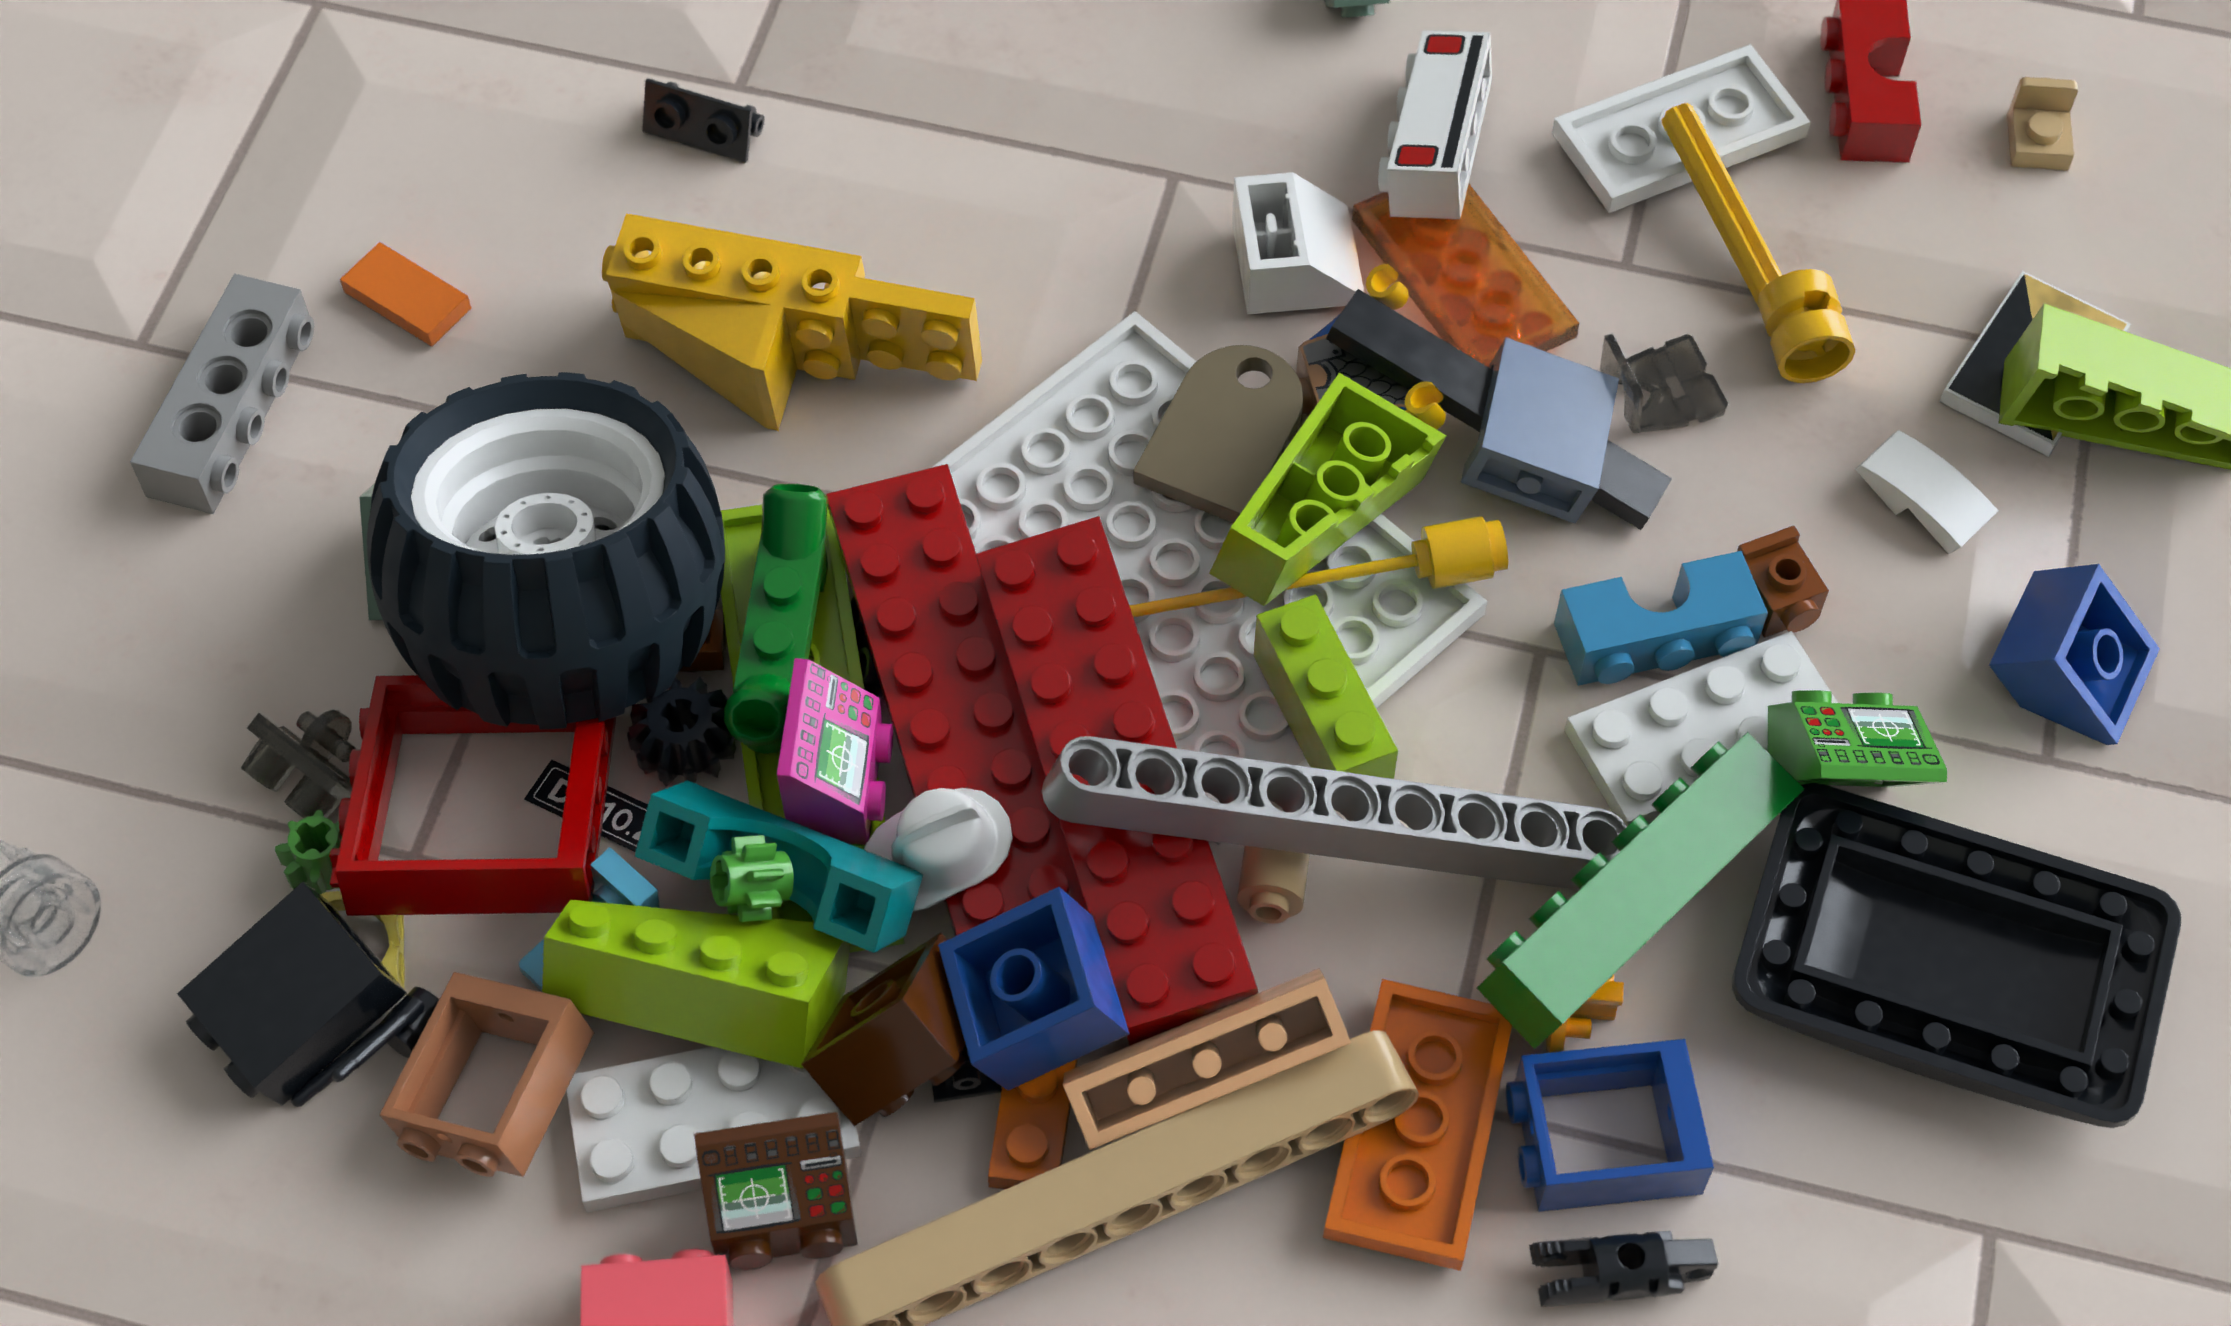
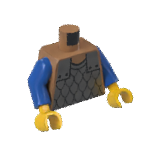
[1296,264,1446,429]

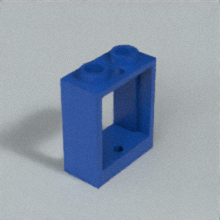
[1506,1039,1714,1212]

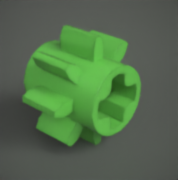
[275,810,342,894]
[710,835,794,922]

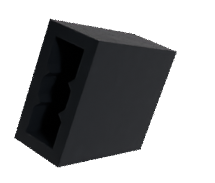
[177,882,407,1106]

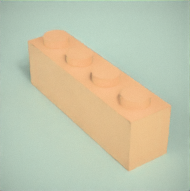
[1063,968,1351,1150]

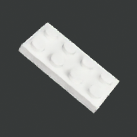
[1552,44,1811,213]
[1564,631,1838,826]
[567,1046,862,1213]

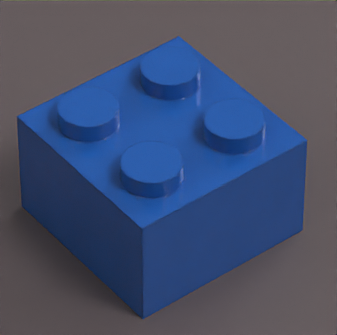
[938,887,1130,1091]

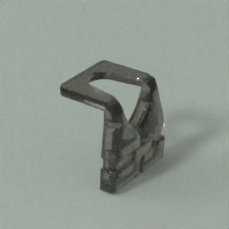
[1600,334,1728,433]

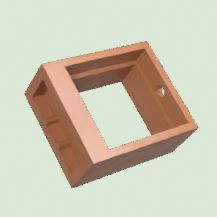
[379,972,594,1177]

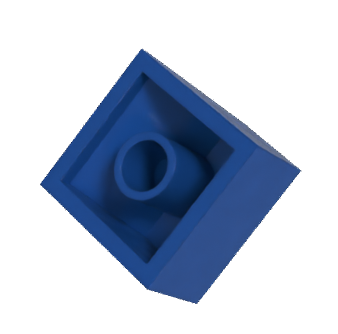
[1989,564,2160,745]

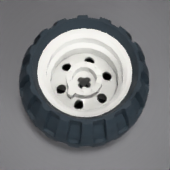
[367,372,725,730]

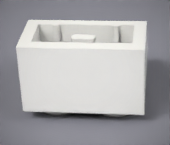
[1232,172,1364,315]

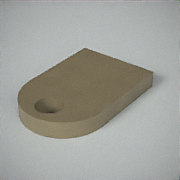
[1133,345,1303,523]

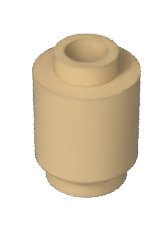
[1237,846,1310,923]

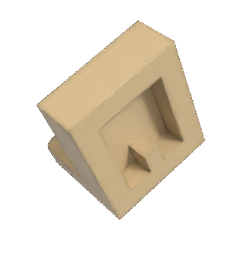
[2007,77,2078,171]

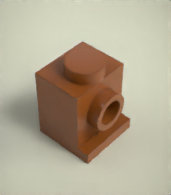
[1737,525,1829,638]

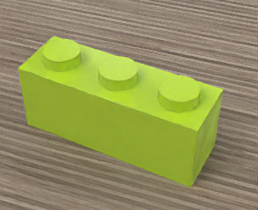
[1253,594,1398,779]

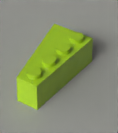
[1998,303,2231,470]
[1209,373,1447,606]
[542,900,850,1069]

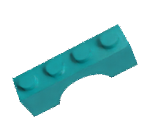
[634,780,923,953]

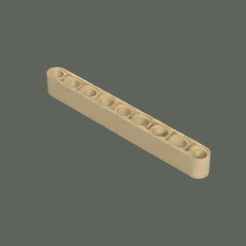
[815,1030,1419,1326]

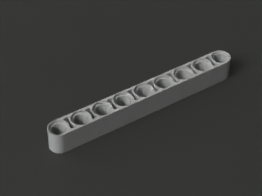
[1042,736,1627,890]

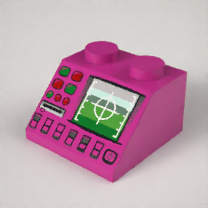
[777,658,893,845]

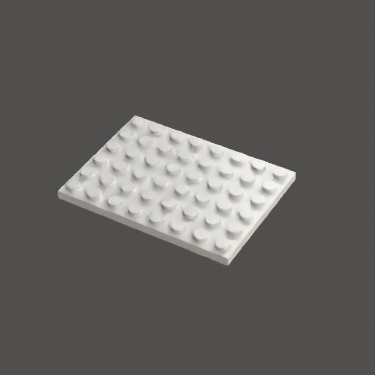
[933,311,1487,845]

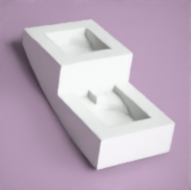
[1855,430,1999,554]

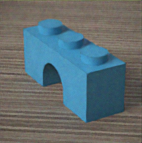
[1554,551,1768,686]

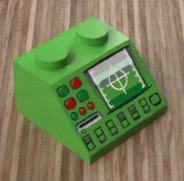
[1768,690,1947,787]

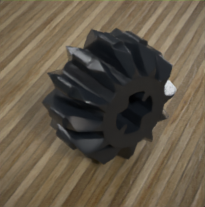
[627,677,736,787]

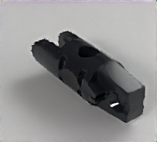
[1529,1231,1718,1307]

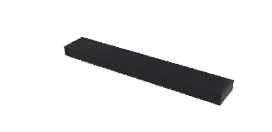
[1326,289,1672,530]

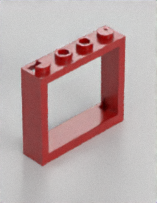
[329,675,616,916]

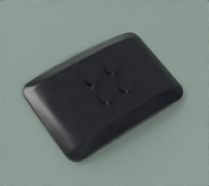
[1732,783,2181,1128]

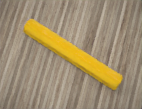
[1662,103,1782,307]

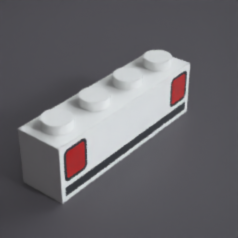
[1378,31,1492,219]

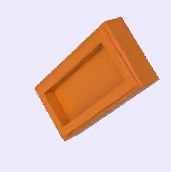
[340,242,471,347]

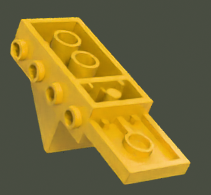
[602,213,982,431]

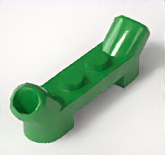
[724,484,828,754]

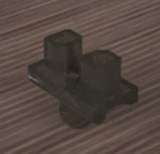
[241,709,356,818]

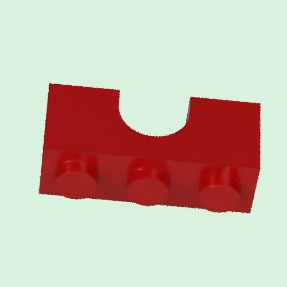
[1820,0,1922,163]

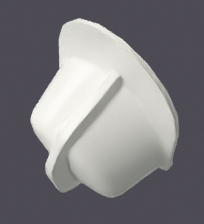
[864,788,1013,912]

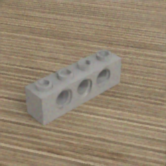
[130,274,314,514]

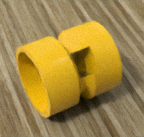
[1757,269,1856,383]

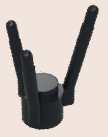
[291,986,439,1107]

